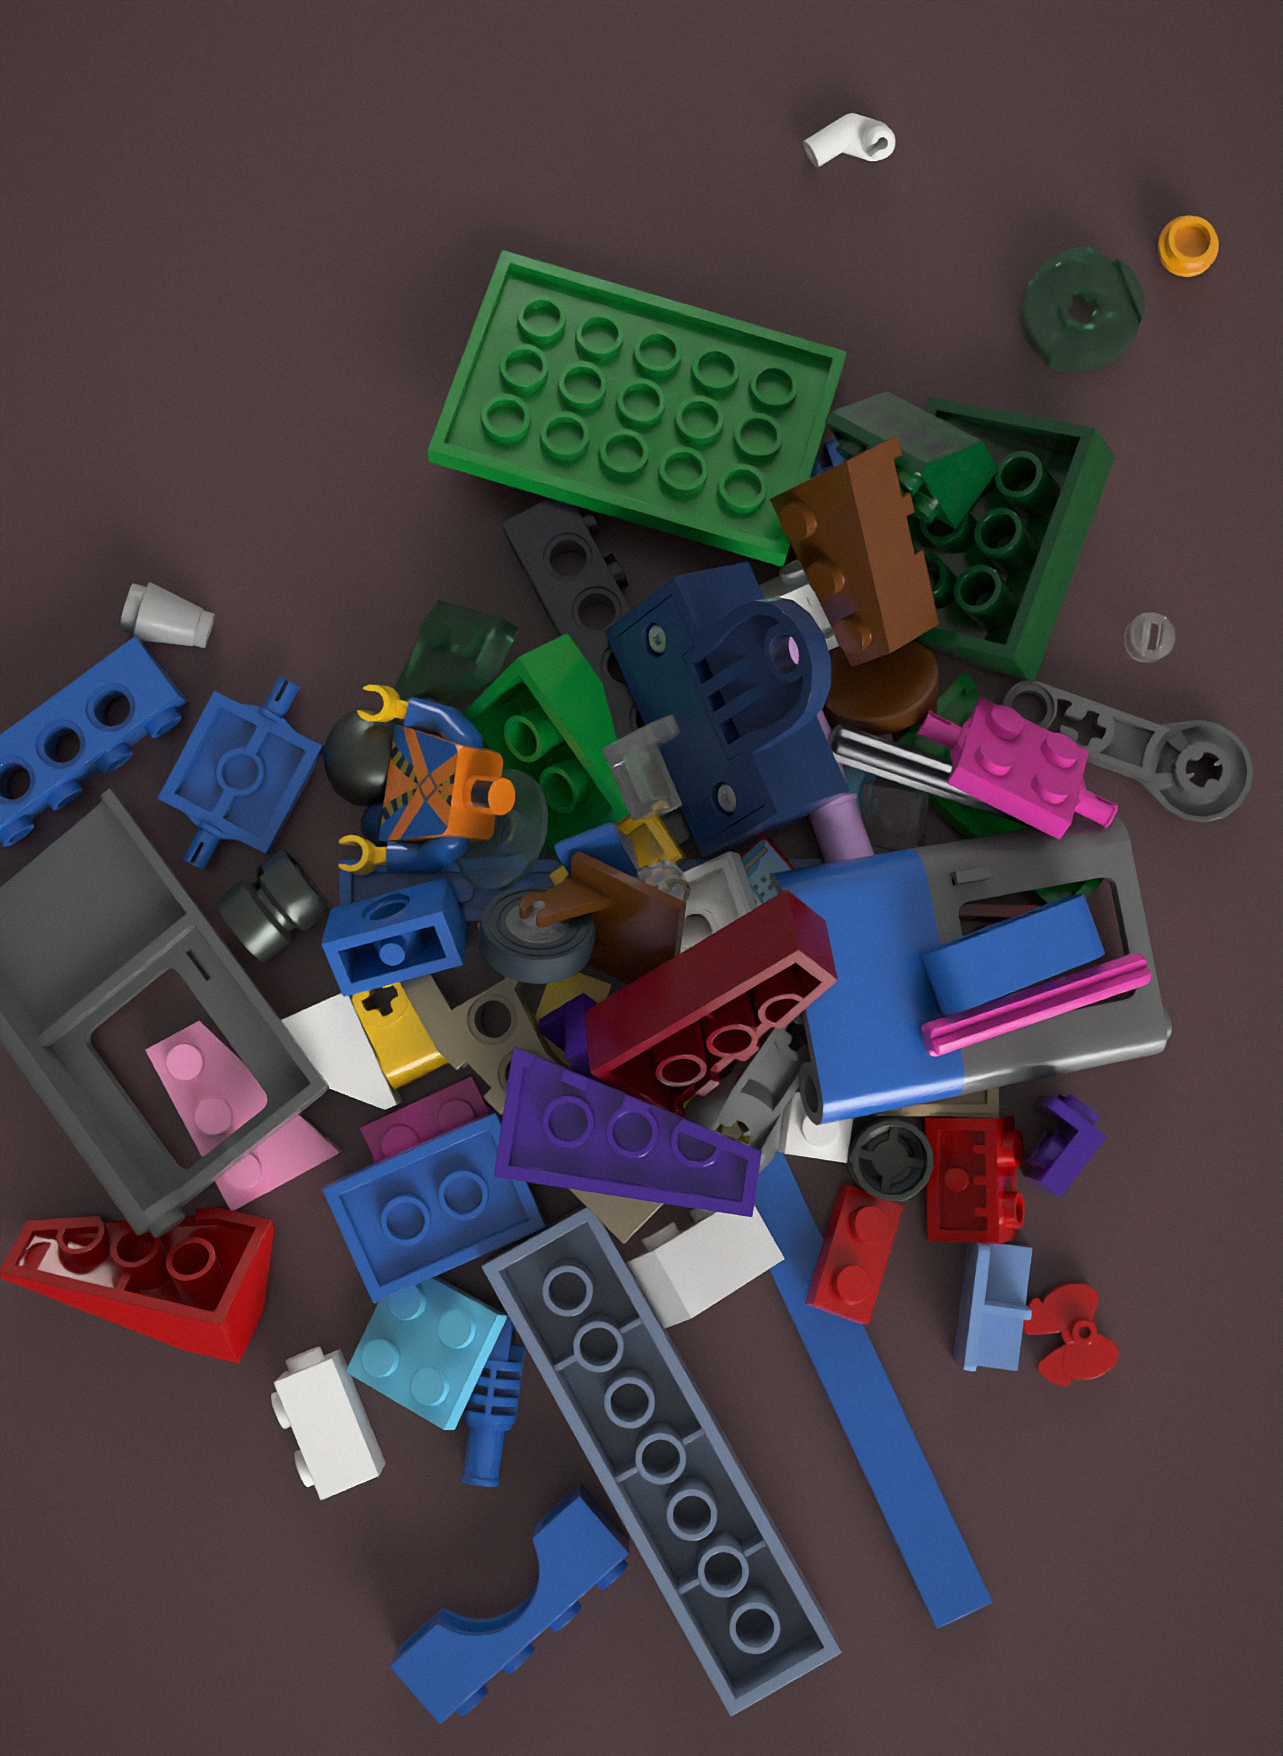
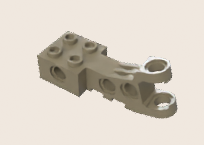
[400,922,664,1244]

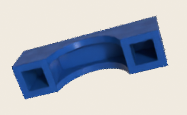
[390,1483,629,1724]

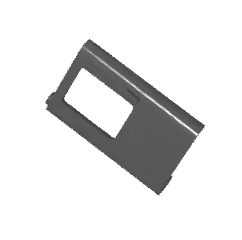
[0,788,330,1238]

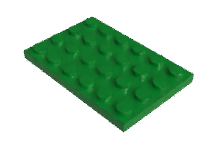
[428,250,847,567]

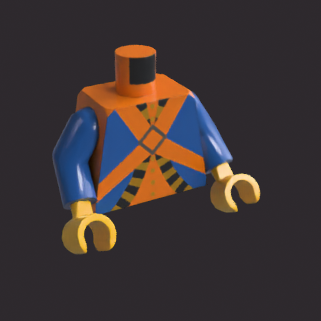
[338,684,515,876]

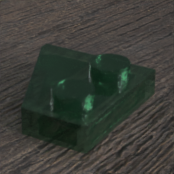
[394,600,520,703]

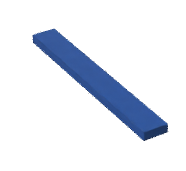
[754,1152,993,1629]

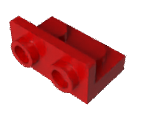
[925,1116,1025,1244]

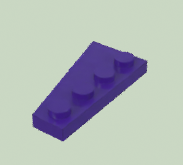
[494,1047,762,1217]

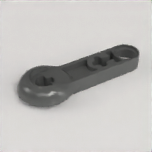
[1000,680,1253,823]
[682,1012,811,1173]

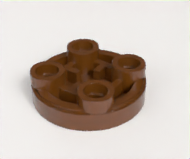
[822,639,940,736]

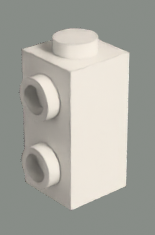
[271,1346,386,1500]

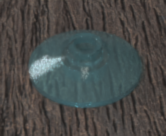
[456,769,548,891]

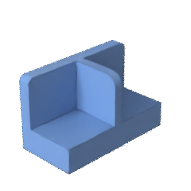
[953,1242,1032,1371]

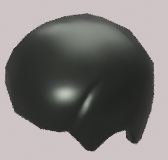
[323,708,404,806]

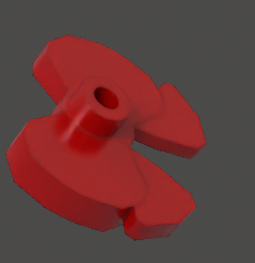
[1023,1282,1119,1387]

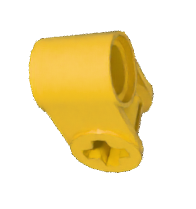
[352,982,449,1090]

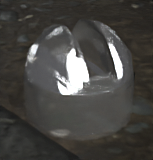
[1124,612,1176,663]
[636,859,690,902]

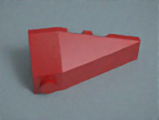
[0,1207,275,1364]

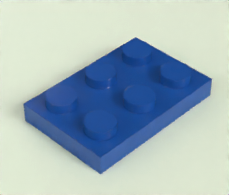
[322,1110,546,1304]

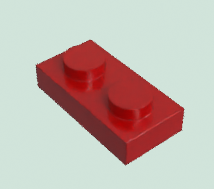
[805,1185,904,1324]

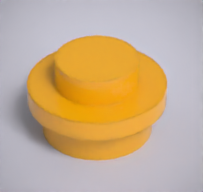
[1157,215,1219,277]

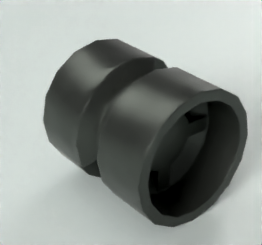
[214,848,332,963]
[845,1116,933,1201]

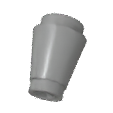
[120,582,215,648]

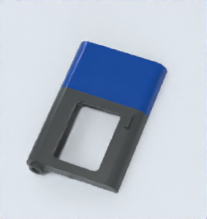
[769,815,1172,1125]

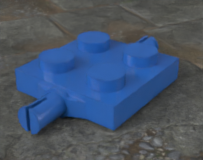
[157,676,324,871]

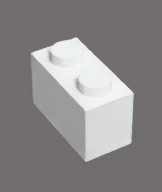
[627,1205,784,1329]

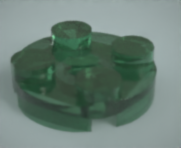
[1020,247,1145,372]

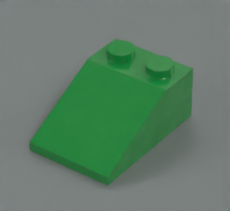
[463,633,635,866]

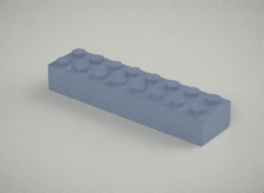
[482,1204,842,1717]

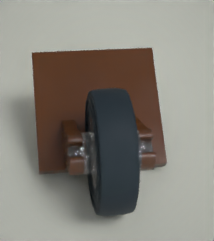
[479,851,686,985]

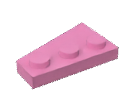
[145,1020,343,1211]

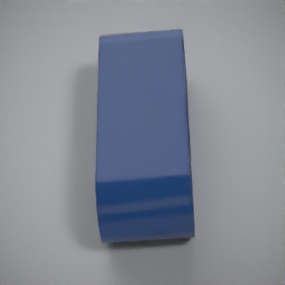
[920,893,1105,1015]

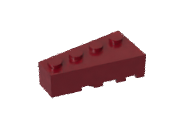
[584,889,838,1116]

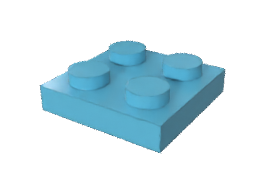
[346,1276,508,1430]

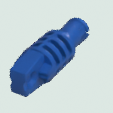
[460,1308,526,1487]

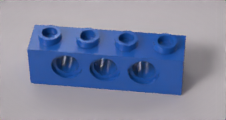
[0,636,190,847]

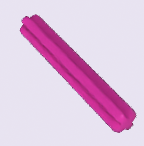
[920,952,1151,1057]

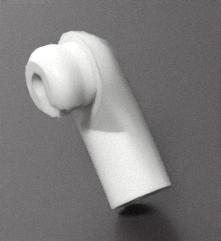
[803,113,896,168]

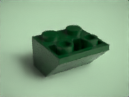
[825,391,998,529]

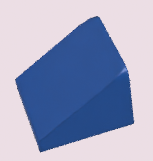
[554,822,642,881]

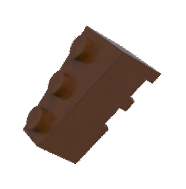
[770,435,939,667]

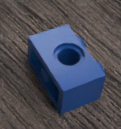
[321,876,468,997]

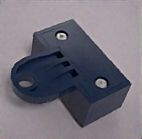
[605,561,850,858]

